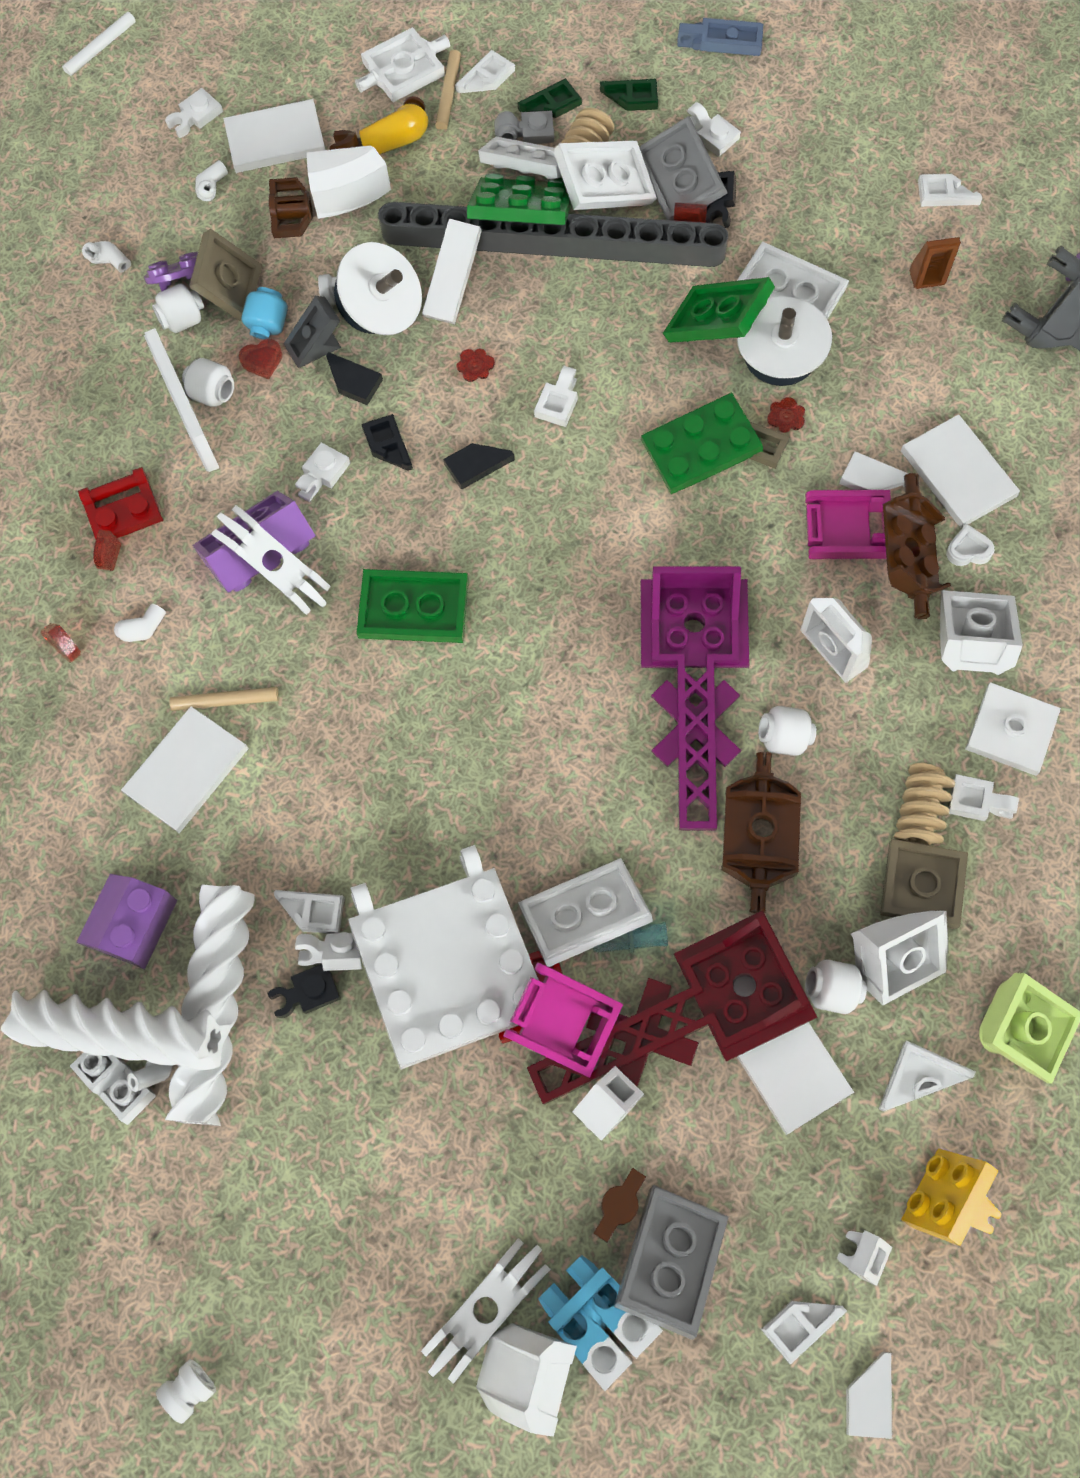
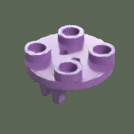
[144,252,198,291]

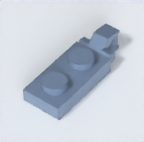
[677,18,764,56]

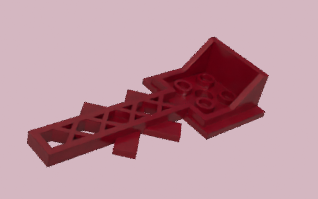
[527,910,818,1104]

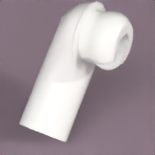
[195,160,228,201]
[82,241,131,273]
[114,604,166,642]
[127,1061,173,1092]

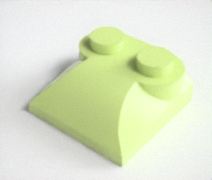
[979,973,1080,1084]

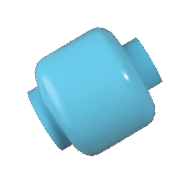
[241,287,288,340]

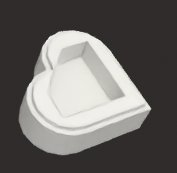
[946,523,994,566]

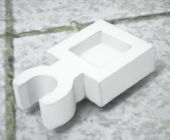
[165,88,223,138]

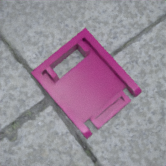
[805,490,891,559]
[503,962,623,1078]

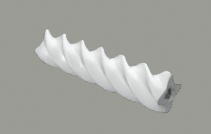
[165,885,255,1126]
[1,990,231,1070]

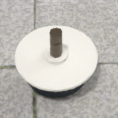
[334,242,422,335]
[737,296,832,386]

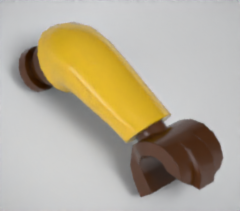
[329,96,428,155]

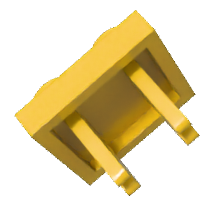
[901,1148,1001,1246]

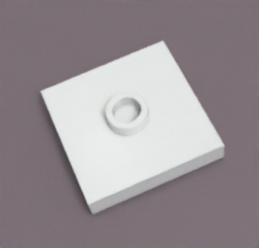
[965,682,1061,776]

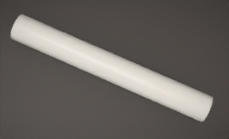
[62,12,136,76]

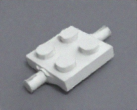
[355,27,450,102]

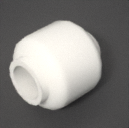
[152,284,204,333]
[182,358,234,407]
[758,706,816,756]
[805,959,867,1014]

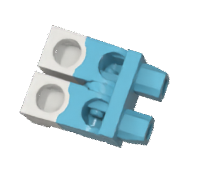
[538,1255,663,1391]

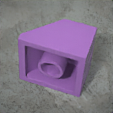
[77,874,177,970]

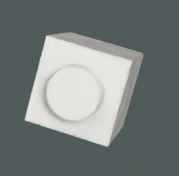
[573,1066,644,1141]

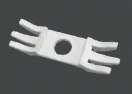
[211,505,331,615]
[421,1238,551,1384]

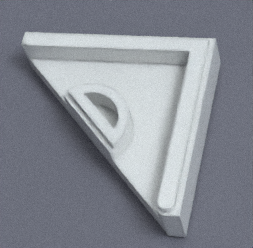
[878,1040,976,1111]

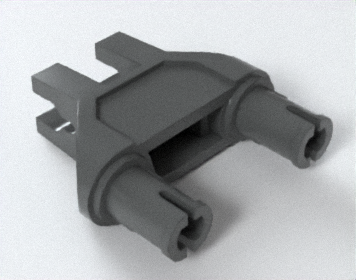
[1002,246,1080,351]

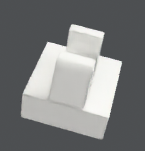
[837,1230,892,1286]

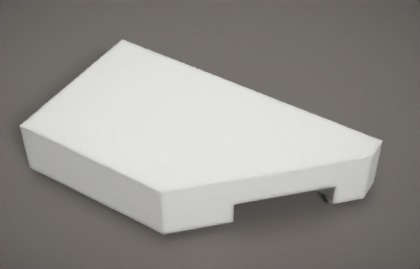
[455,50,515,93]
[918,174,982,207]
[839,452,908,490]
[274,890,345,934]
[761,1301,847,1365]

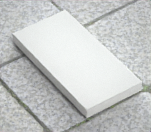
[144,328,220,472]
[733,976,854,1135]

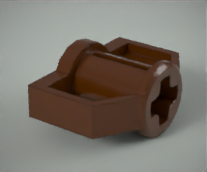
[269,177,313,239]
[593,1168,646,1243]

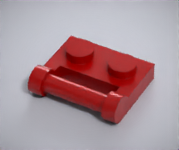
[78,467,164,545]

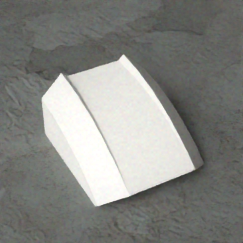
[306,145,391,219]
[940,590,1023,675]
[800,598,872,683]
[851,911,948,1005]
[476,1323,577,1437]

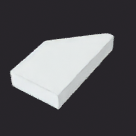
[846,1352,892,1439]

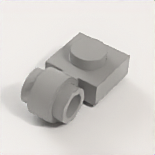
[494,111,554,144]

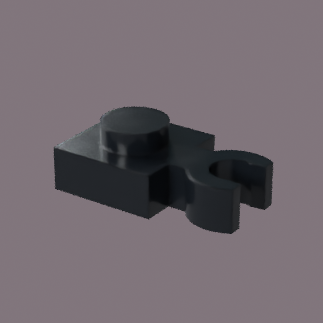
[703,171,736,228]
[267,964,341,1018]

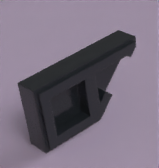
[326,352,383,406]
[361,414,413,471]
[443,443,515,490]

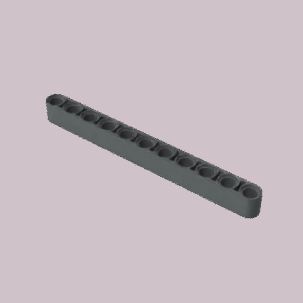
[378,202,728,267]

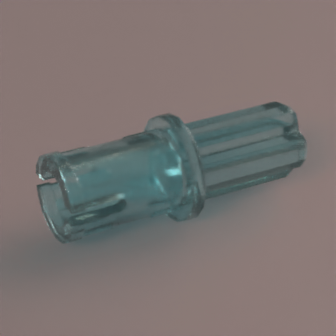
[592,922,668,953]

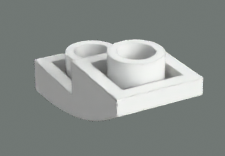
[70,1052,157,1125]

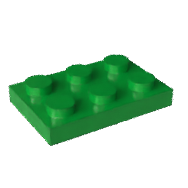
[663,277,775,343]
[641,392,763,494]
[356,569,469,643]

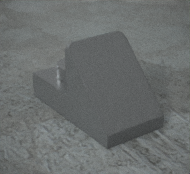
[283,295,341,368]

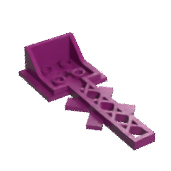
[640,566,750,831]

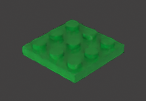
[467,173,571,225]

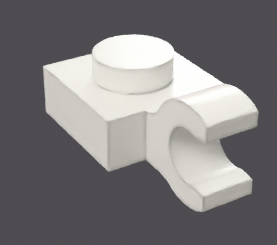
[687,102,741,157]
[534,366,578,427]
[295,442,350,502]
[948,774,1019,821]
[295,932,363,971]

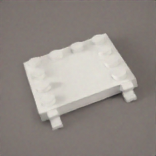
[348,845,539,1070]

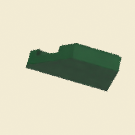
[517,78,582,118]
[600,79,658,111]

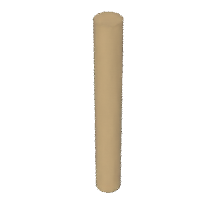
[435,50,461,129]
[169,687,279,711]

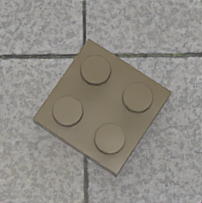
[189,229,262,321]
[880,839,968,929]

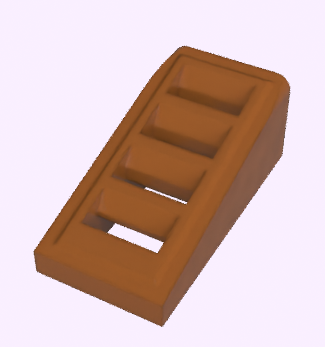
[909,237,961,289]

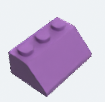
[192,490,316,593]

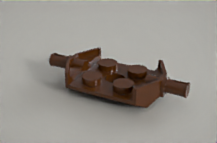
[883,473,951,620]
[721,752,801,913]

